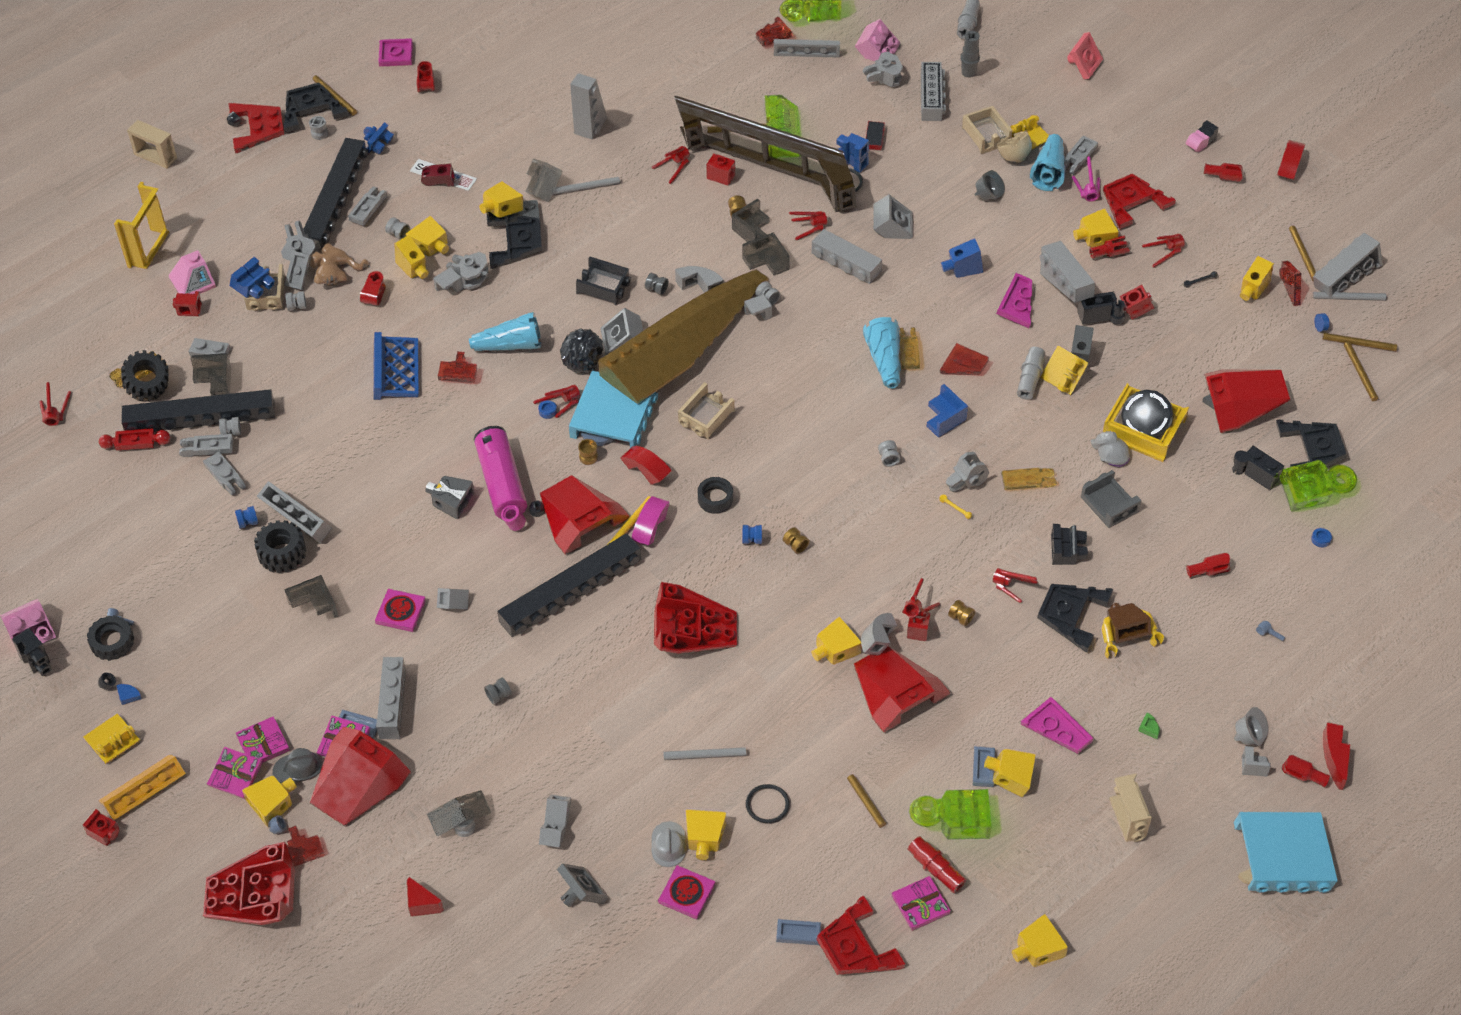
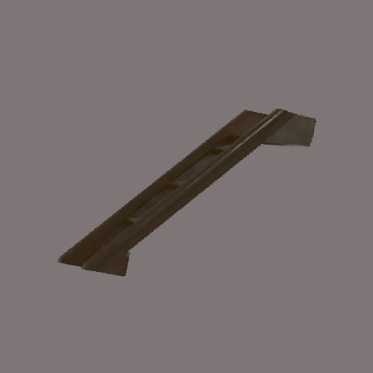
[674,96,856,212]

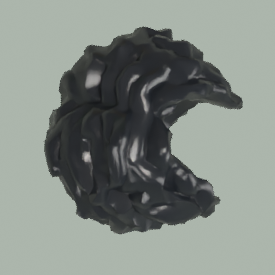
[560,328,604,374]

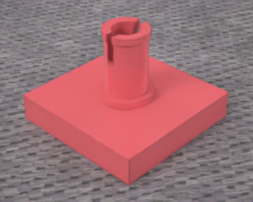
[1067,32,1103,80]

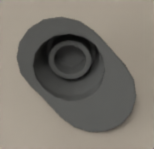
[974,170,1005,200]
[272,748,322,783]

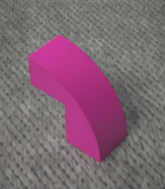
[631,496,670,545]

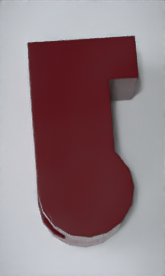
[421,163,455,187]

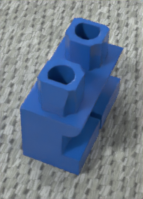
[836,133,869,173]
[229,257,275,299]

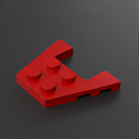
[229,103,284,154]
[1103,174,1176,229]
[816,896,905,975]

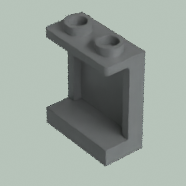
[1081,470,1142,528]

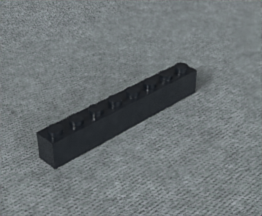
[304,137,368,250]
[121,389,275,432]
[497,533,641,637]

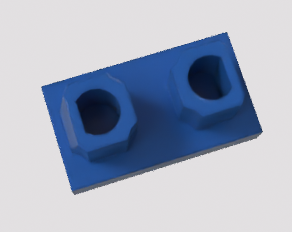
[363,122,394,154]

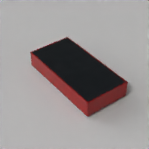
[866,121,885,150]

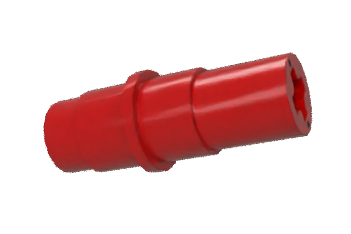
[907,836,967,894]

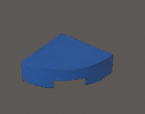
[116,684,142,705]

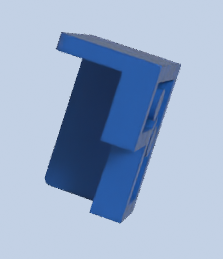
[926,384,968,438]

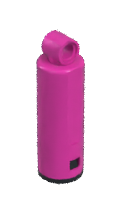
[474,426,528,531]

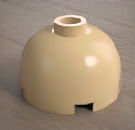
[997,131,1032,163]

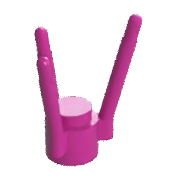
[1072,156,1100,202]

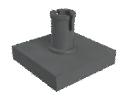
[557,863,608,907]

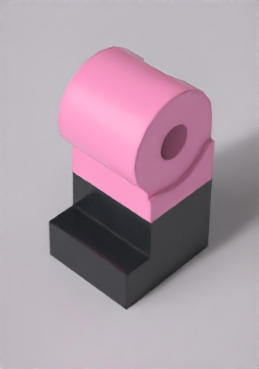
[1186,120,1219,152]

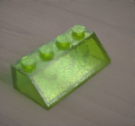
[764,95,801,158]

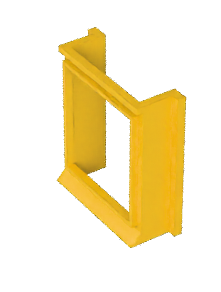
[114,182,169,269]
[1103,383,1189,462]

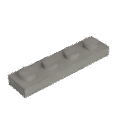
[774,39,840,58]

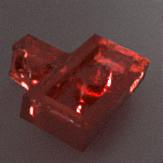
[438,351,478,383]
[287,826,325,867]

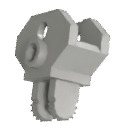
[863,52,903,87]
[281,220,321,261]
[446,252,489,290]
[946,452,990,493]

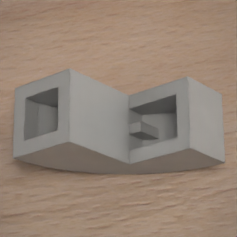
[675,266,724,293]
[861,613,897,655]
[539,794,571,847]

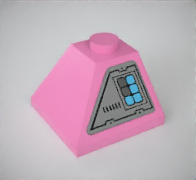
[169,250,216,294]

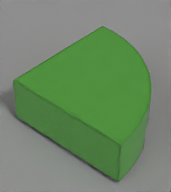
[1138,712,1160,739]

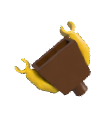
[1102,603,1164,659]

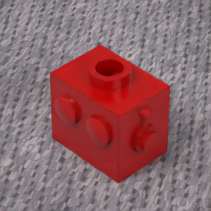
[706,153,735,186]
[1119,284,1155,320]

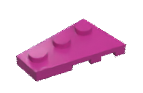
[996,273,1032,328]
[1021,697,1093,754]

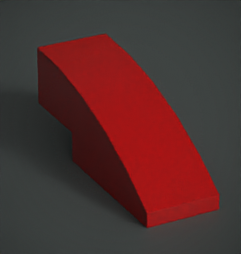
[1323,722,1350,790]

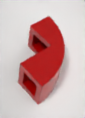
[1277,140,1306,179]
[620,446,672,485]

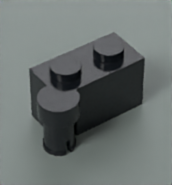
[1077,291,1125,325]
[1232,445,1284,490]

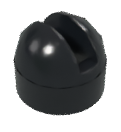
[227,111,242,126]
[529,500,545,517]
[98,672,116,690]

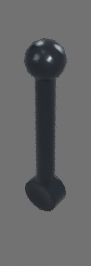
[1184,271,1218,288]

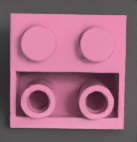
[855,19,900,61]
[0,599,56,644]

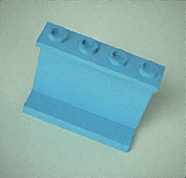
[569,371,658,448]
[1234,812,1338,893]

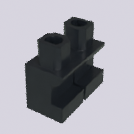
[1051,523,1088,565]
[12,628,52,676]

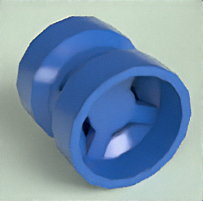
[235,506,259,529]
[742,525,762,544]

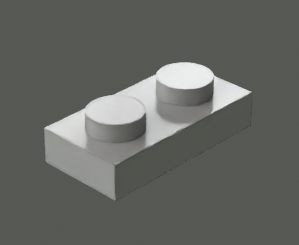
[285,251,312,290]
[188,338,230,362]

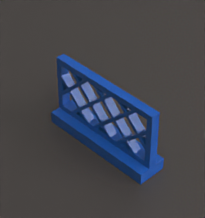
[373,332,419,400]

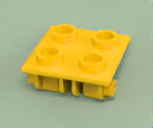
[1010,115,1049,150]
[1040,345,1089,395]
[83,713,140,764]

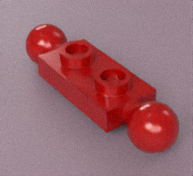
[98,429,171,451]

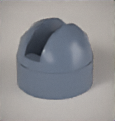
[268,815,287,834]

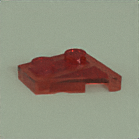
[756,16,792,46]
[1279,261,1302,306]
[940,343,989,375]

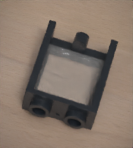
[576,256,631,305]

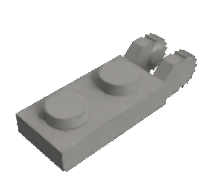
[1064,136,1098,175]
[348,186,387,226]
[179,434,233,457]
[203,452,246,495]

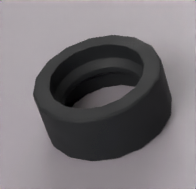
[697,477,733,514]

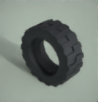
[87,615,134,661]

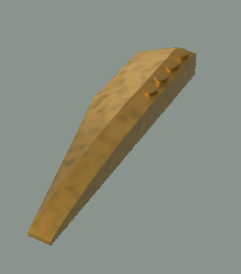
[599,269,769,404]

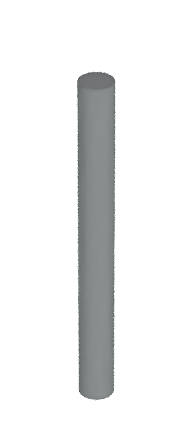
[551,177,620,195]
[1313,292,1386,301]
[664,747,746,760]

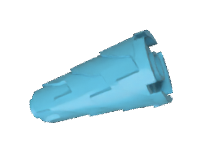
[1030,134,1065,191]
[469,312,542,351]
[863,317,901,389]

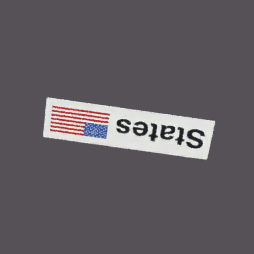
[410,159,477,191]

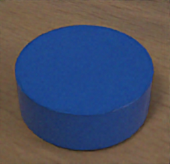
[1314,313,1330,332]
[538,400,557,419]
[1311,528,1332,548]

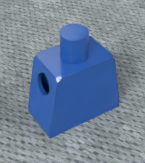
[940,238,983,278]

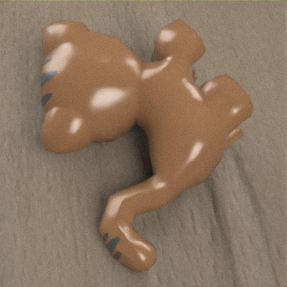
[309,243,368,285]

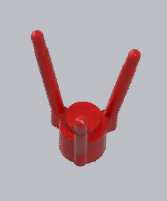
[652,146,690,184]
[789,211,827,240]
[1142,233,1185,267]
[39,382,71,426]
[533,384,581,418]
[992,568,1038,603]
[902,578,940,618]

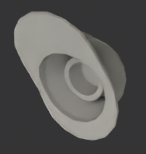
[1234,707,1268,746]
[651,821,686,867]

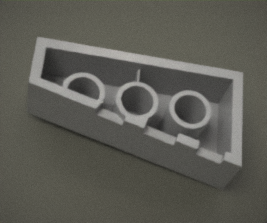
[570,73,607,139]
[1313,233,1382,298]
[1040,241,1095,303]

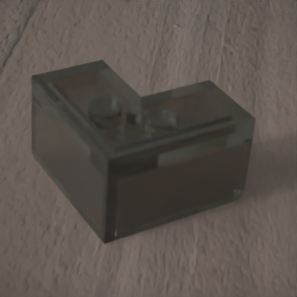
[525,159,563,202]
[732,199,770,248]
[742,232,790,276]
[191,353,231,396]
[284,575,338,618]
[427,790,491,836]

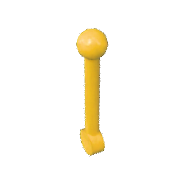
[939,494,972,519]

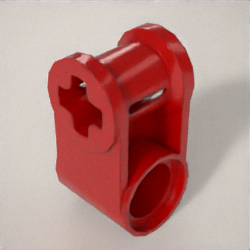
[416,61,435,92]
[360,271,386,306]

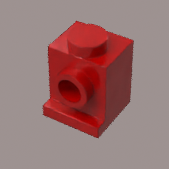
[172,291,202,317]
[83,809,120,846]

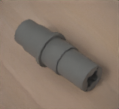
[960,31,980,78]

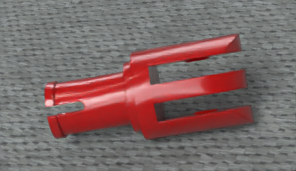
[1204,163,1243,182]
[1089,235,1130,259]
[1186,553,1230,578]
[1282,755,1330,787]

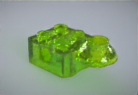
[779,0,842,22]
[1279,460,1357,512]
[909,789,992,840]

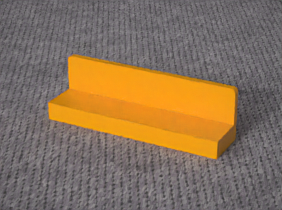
[99,755,186,820]

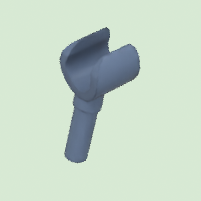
[107,608,134,626]
[1256,621,1285,641]

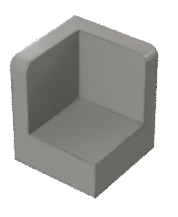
[433,267,463,293]
[744,294,772,320]
[437,588,469,609]
[1242,746,1271,777]

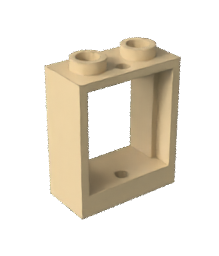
[127,120,177,169]

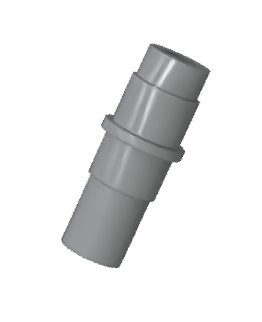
[957,0,980,39]
[1017,347,1045,400]

